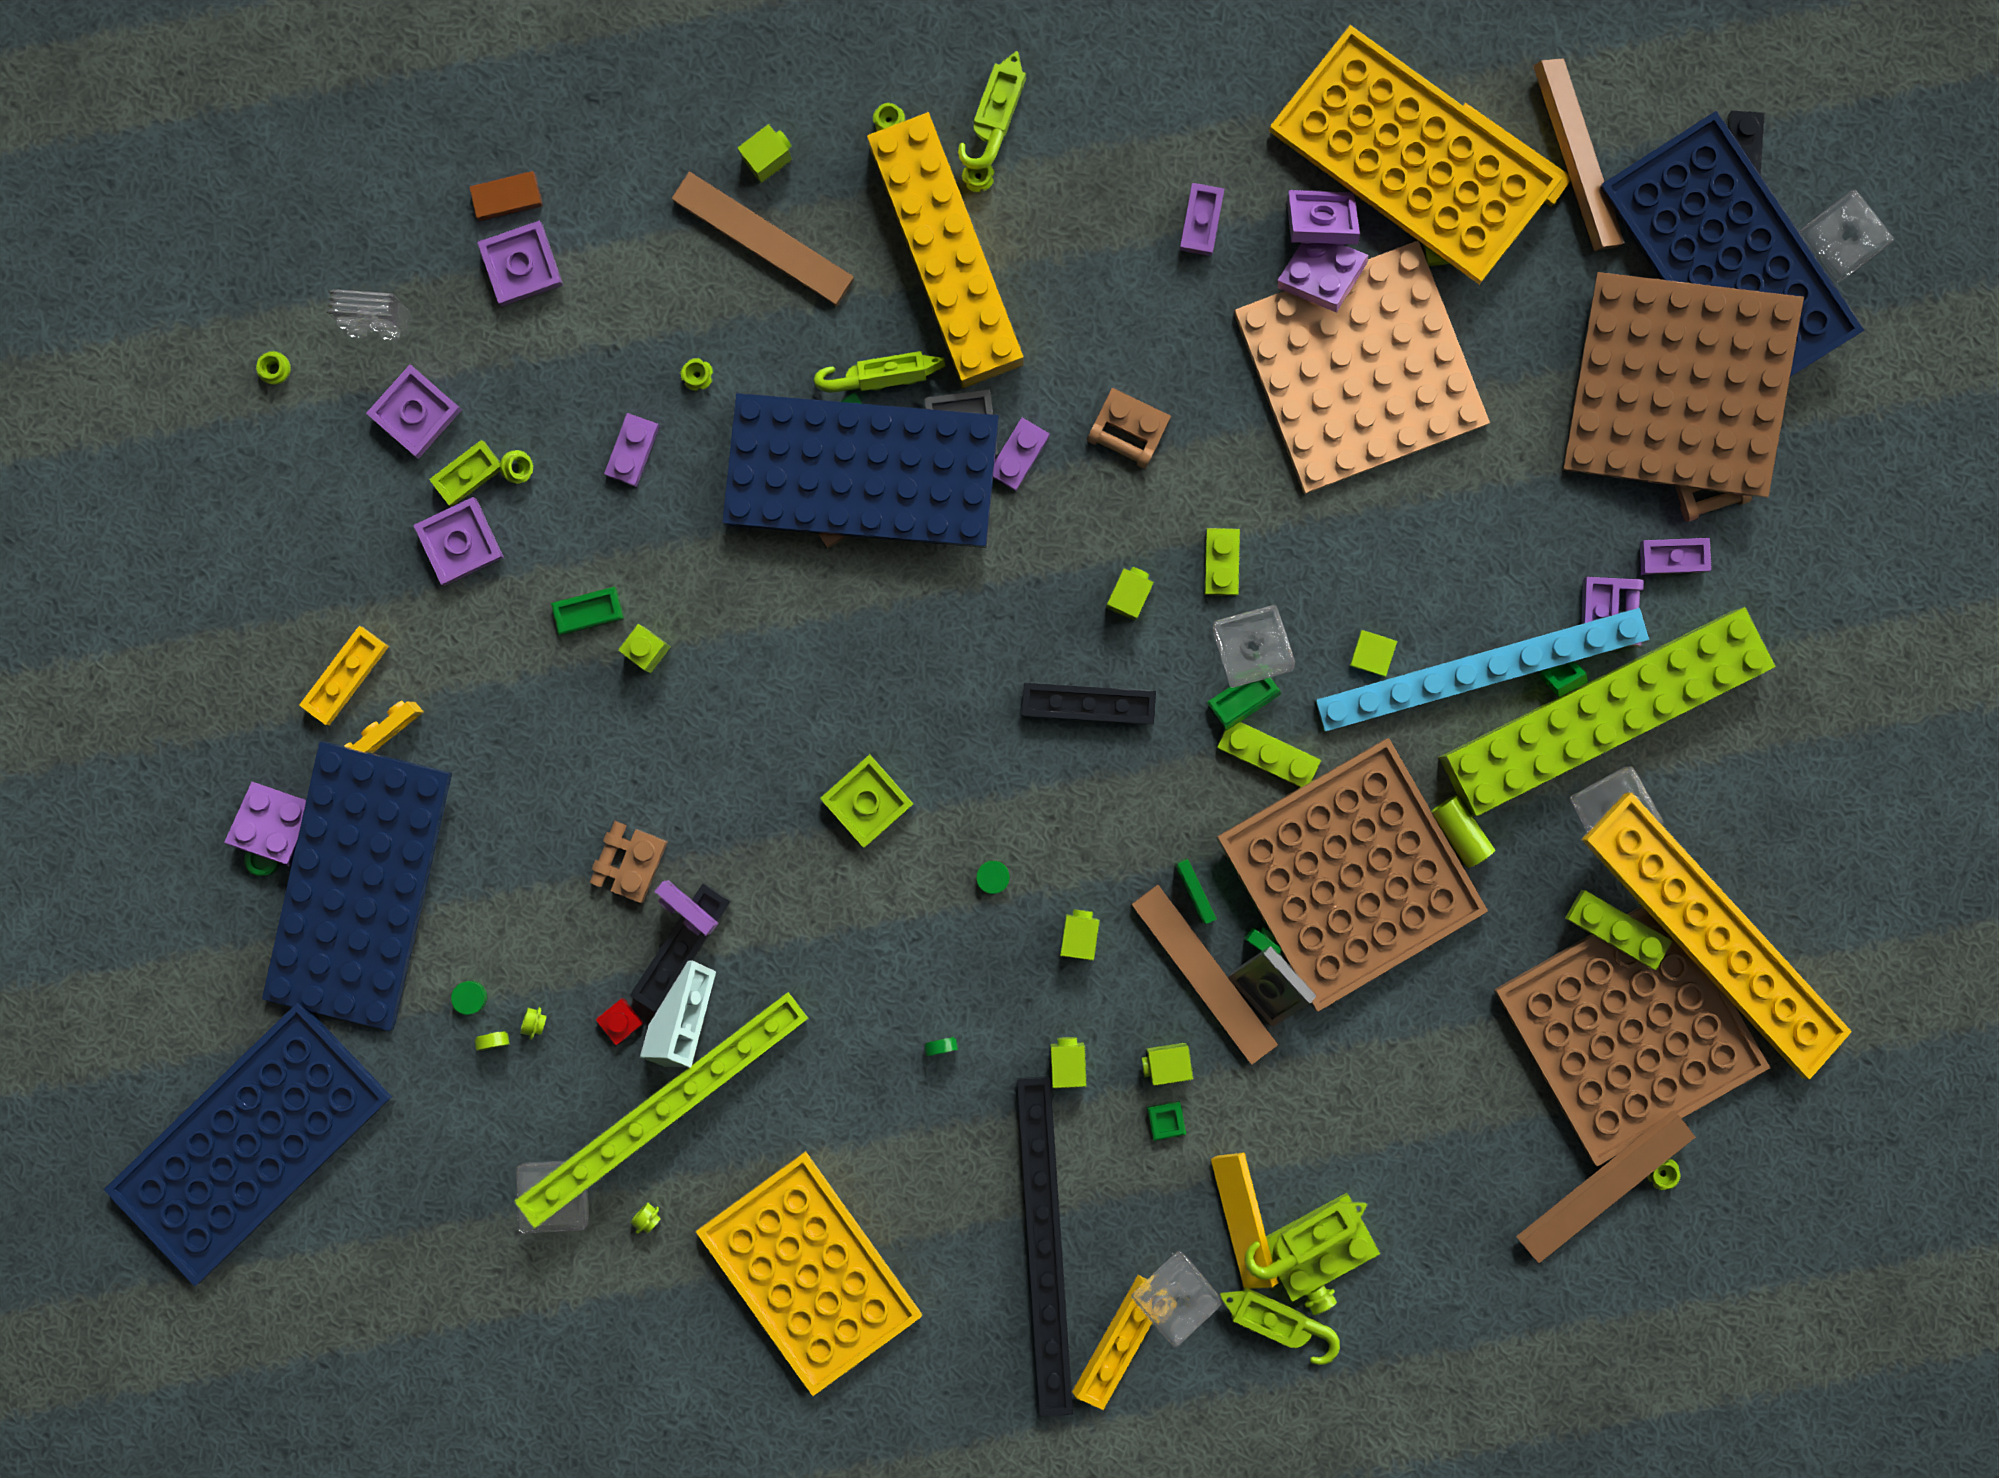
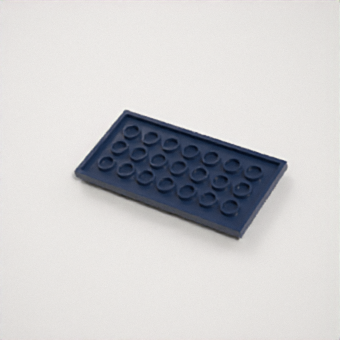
[1600,111,1864,377]
[722,393,999,548]
[262,741,452,1031]
[104,1002,392,1286]

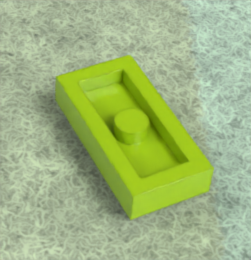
[429,440,501,507]
[1204,528,1240,596]

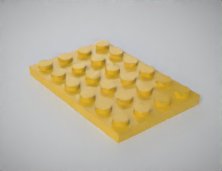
[696,1151,922,1396]

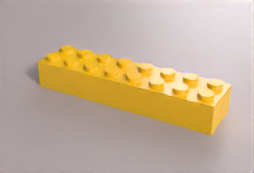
[867,112,1024,389]

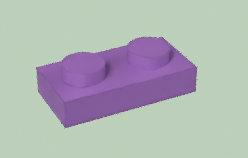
[1179,183,1224,256]
[604,413,660,487]
[993,417,1050,491]
[1640,538,1711,575]
[654,880,719,935]

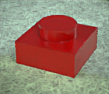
[595,998,644,1045]

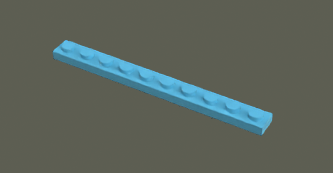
[1315,608,1649,732]

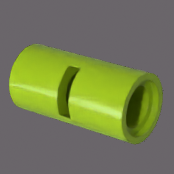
[1431,795,1495,868]

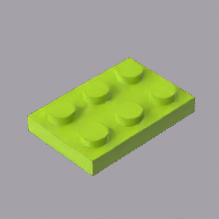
[1266,1193,1380,1302]

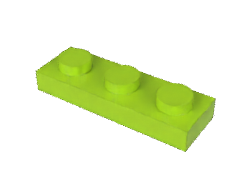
[1217,722,1321,788]
[1565,890,1672,970]

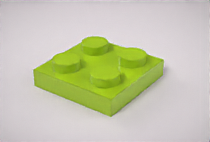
[820,754,914,848]

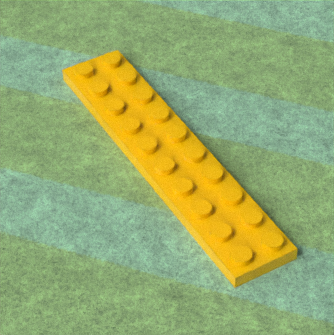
[1582,792,1852,1080]

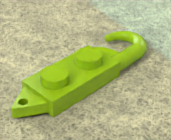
[958,51,1026,170]
[813,351,945,393]
[1245,1199,1367,1280]
[1220,1287,1340,1365]

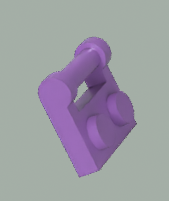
[1581,577,1644,647]

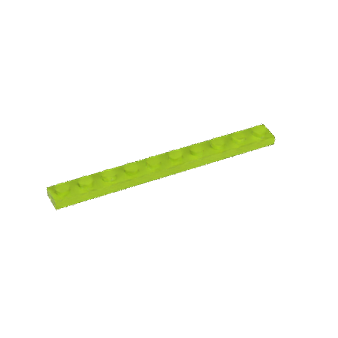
[514,992,808,1229]

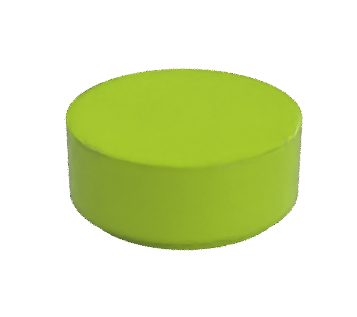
[474,1031,510,1051]

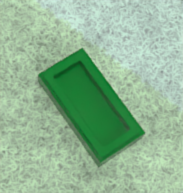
[551,586,624,636]
[1207,666,1281,731]
[1174,858,1217,924]

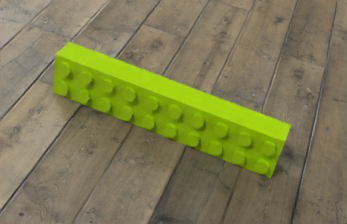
[1439,607,1776,816]

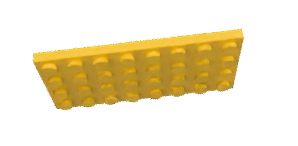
[1269,25,1563,285]

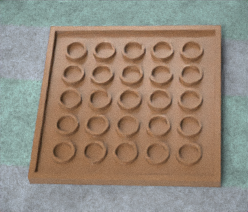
[1563,272,1804,498]
[1216,738,1488,1012]
[1494,906,1770,1167]

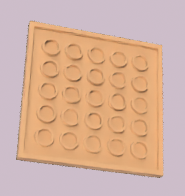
[1234,241,1490,494]

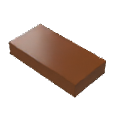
[469,171,543,221]

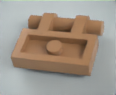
[590,821,668,903]

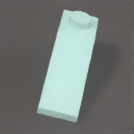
[640,961,716,1068]

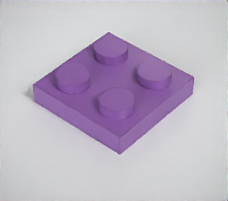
[1287,190,1360,245]
[478,221,563,307]
[1278,243,1368,313]
[366,364,462,458]
[413,497,504,586]
[224,782,306,867]

